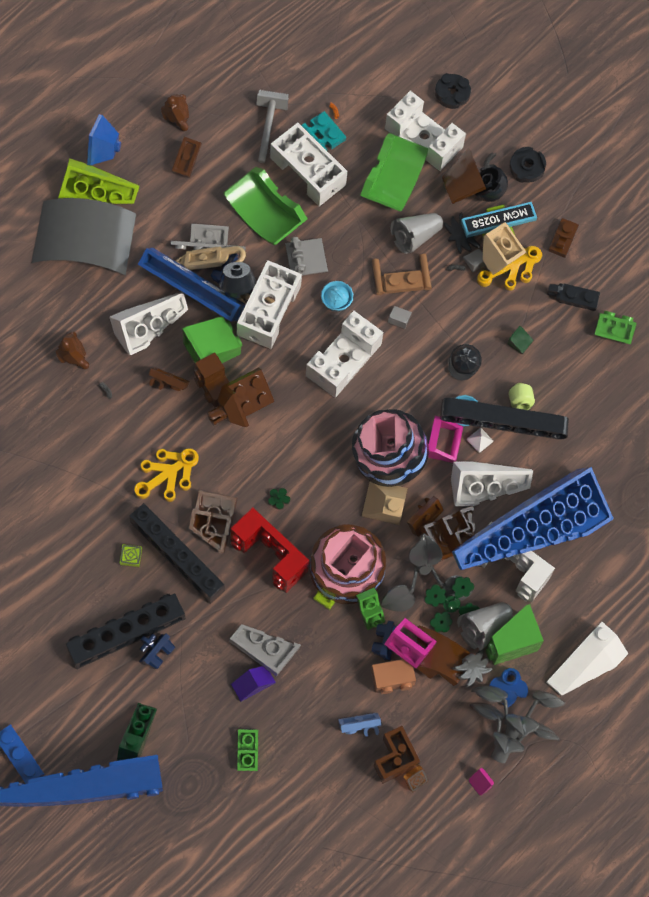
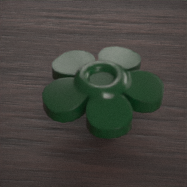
[268,488,290,509]

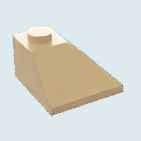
[483,222,526,275]
[362,482,408,525]

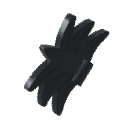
[444,212,480,254]

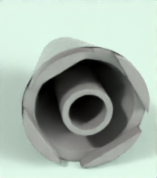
[391,213,443,254]
[457,602,513,650]

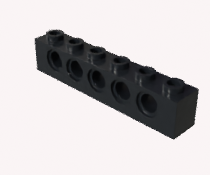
[129,503,225,604]
[66,593,186,669]

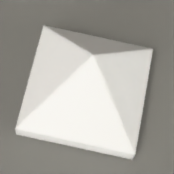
[467,428,493,453]

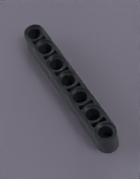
[440,398,569,439]

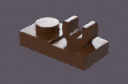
[172,137,202,178]
[549,218,579,258]
[149,367,190,391]
[407,496,444,537]

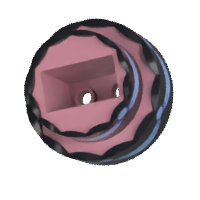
[352,409,429,487]

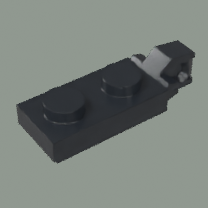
[547,283,600,311]

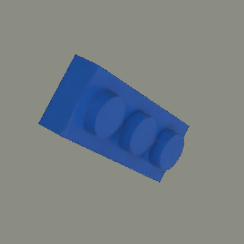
[0,724,45,784]

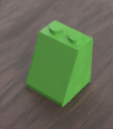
[182,316,242,363]
[486,604,544,665]

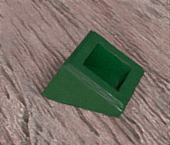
[507,326,534,355]

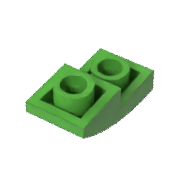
[356,588,385,630]
[237,729,258,771]

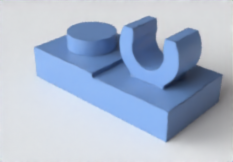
[338,713,381,737]

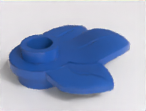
[490,668,528,707]

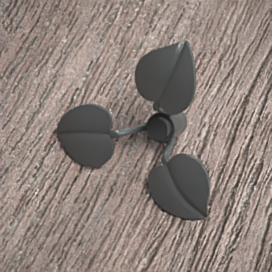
[381,534,473,612]
[471,685,566,740]
[470,703,560,763]

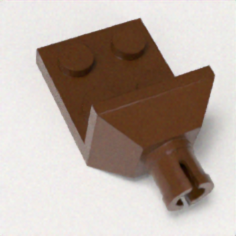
[207,367,275,427]

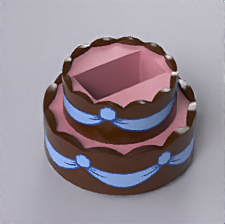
[309,524,386,604]

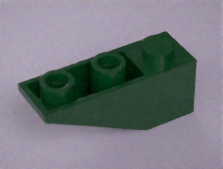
[117,703,157,761]

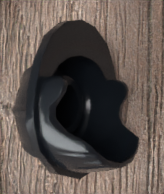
[448,344,482,381]

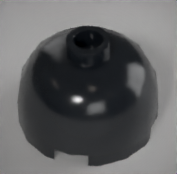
[475,164,508,202]

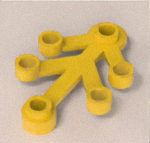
[477,246,542,291]
[135,449,199,502]

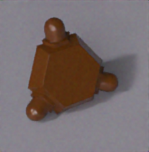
[161,94,189,131]
[56,331,89,369]

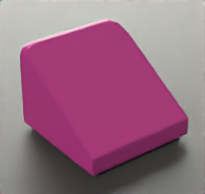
[469,768,494,795]

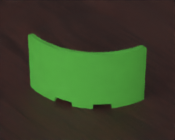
[360,133,428,211]
[224,167,308,245]

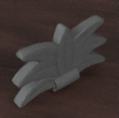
[453,649,492,687]

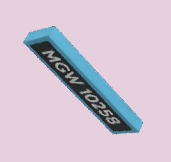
[461,202,537,238]

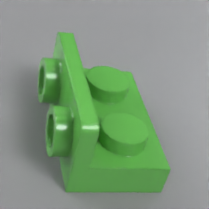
[594,311,637,344]

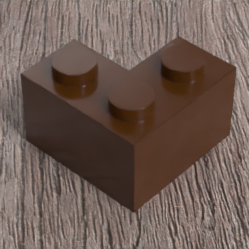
[194,352,229,408]
[374,726,420,784]

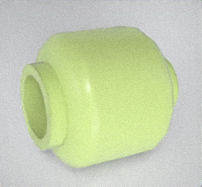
[509,383,535,410]

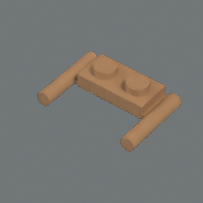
[372,254,432,295]

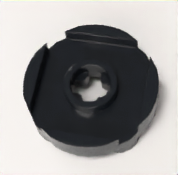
[435,73,471,109]
[509,147,546,183]

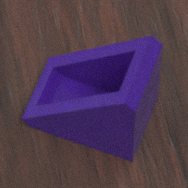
[231,666,276,702]

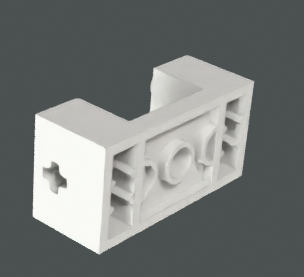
[385,91,466,171]
[270,123,347,206]
[237,260,302,349]
[306,311,384,398]
[478,522,555,603]

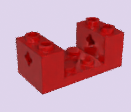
[231,507,309,593]

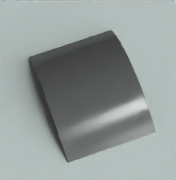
[32,198,136,276]

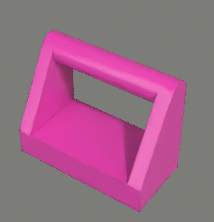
[428,416,463,463]
[384,618,437,668]

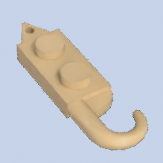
[175,246,246,270]

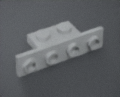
[171,224,246,250]

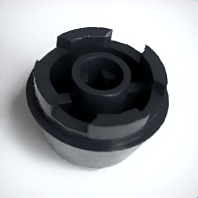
[219,262,256,298]

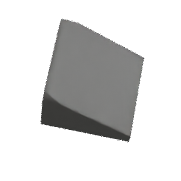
[463,249,486,272]
[388,306,412,329]

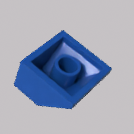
[87,114,121,166]

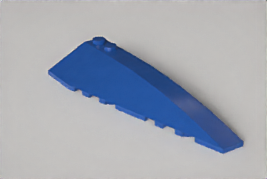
[452,467,614,570]
[0,755,163,807]

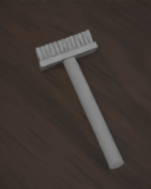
[256,90,289,163]

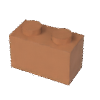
[371,659,416,694]

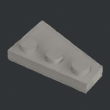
[229,624,301,676]

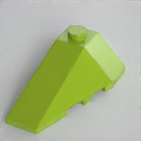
[58,158,139,204]

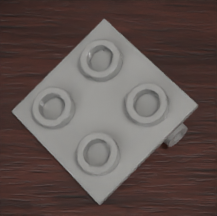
[285,237,328,275]

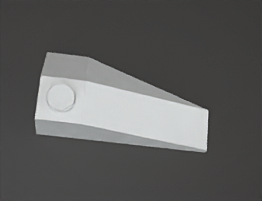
[110,292,188,355]
[451,462,533,506]
[546,622,628,696]

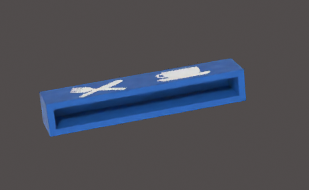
[138,248,246,322]

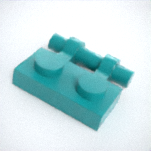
[301,111,346,151]

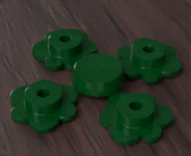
[424,577,480,632]

